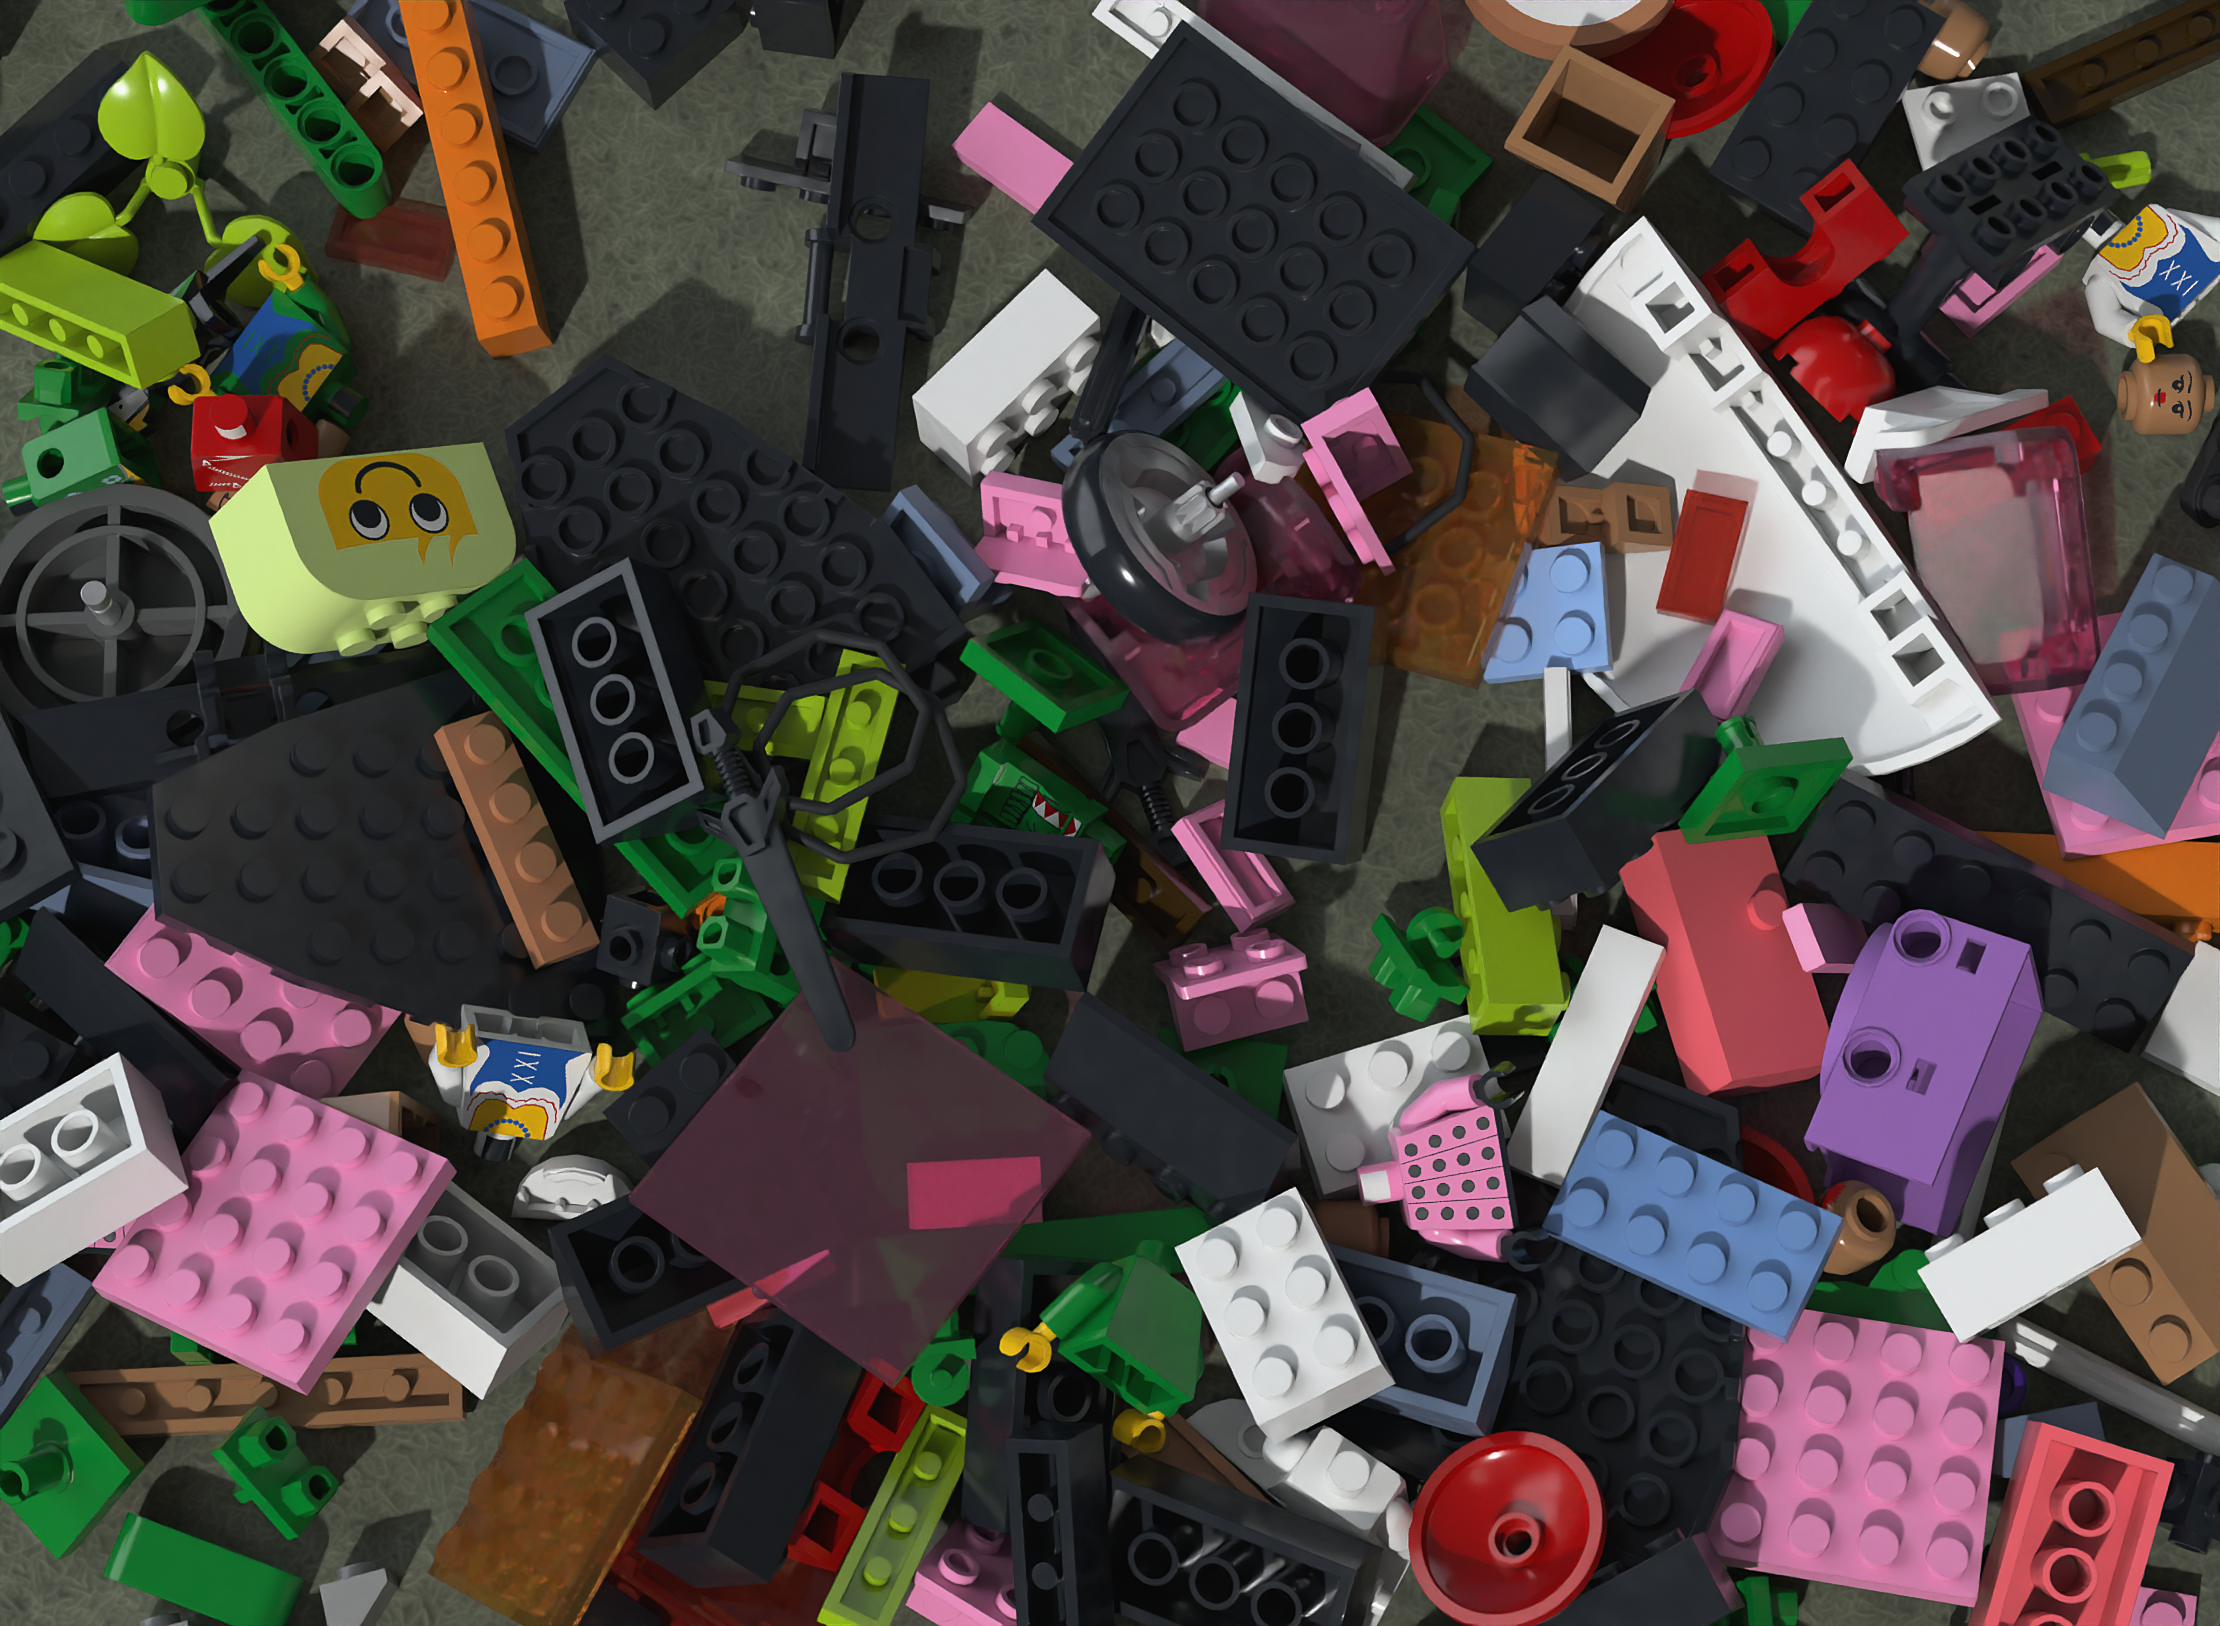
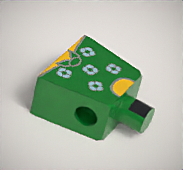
[2,407,165,517]

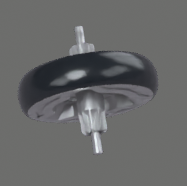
[1061,429,1259,648]

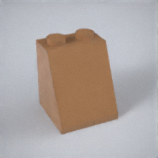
[1504,44,1676,215]

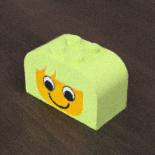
[208,442,516,656]

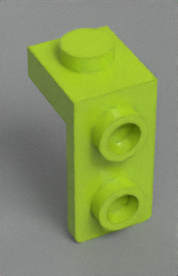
[873,966,1032,1027]

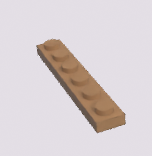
[67,1353,467,1439]

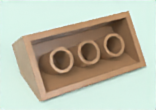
[2010,1082,2220,1387]

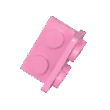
[974,470,1092,597]
[1153,928,1309,1052]
[905,1516,1017,1626]

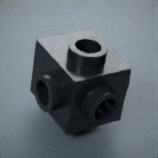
[596,884,695,990]
[2158,1451,2220,1555]

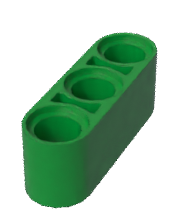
[101,1512,306,1626]

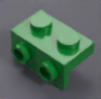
[620,952,775,1068]

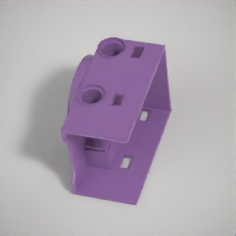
[1804,909,2045,1239]

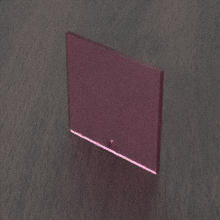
[629,956,1092,1389]

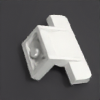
[1842,386,2049,484]

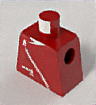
[191,394,319,492]

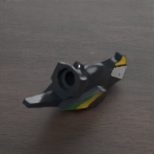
[106,234,266,438]

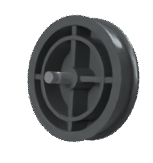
[0,484,262,747]

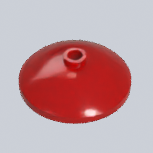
[1601,0,1777,139]
[1408,1431,1607,1626]

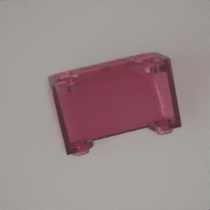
[1194,0,1449,148]
[1874,426,2101,696]
[1055,446,1362,732]

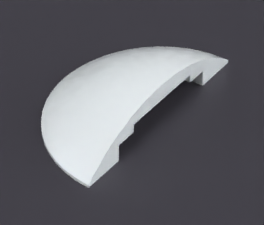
[1514,216,2003,778]

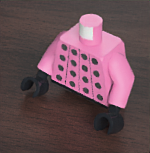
[1356,1061,1549,1272]

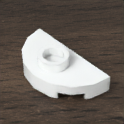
[1229,391,1306,484]
[511,1154,637,1221]
[1186,1398,1288,1510]

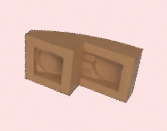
[307,14,424,154]
[1535,482,1674,554]

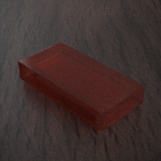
[324,203,455,282]
[1656,489,1750,626]

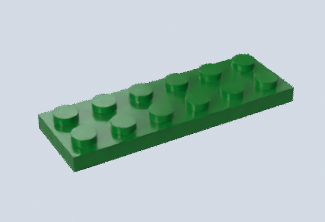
[426,558,741,920]

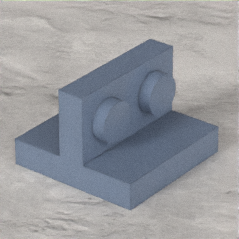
[880,484,1013,623]

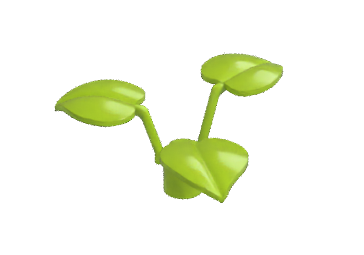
[32,51,319,307]

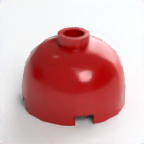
[1771,315,1896,435]

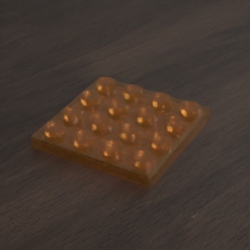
[1243,408,1561,690]
[428,1339,703,1626]

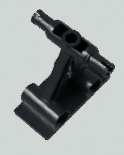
[1822,115,2121,437]

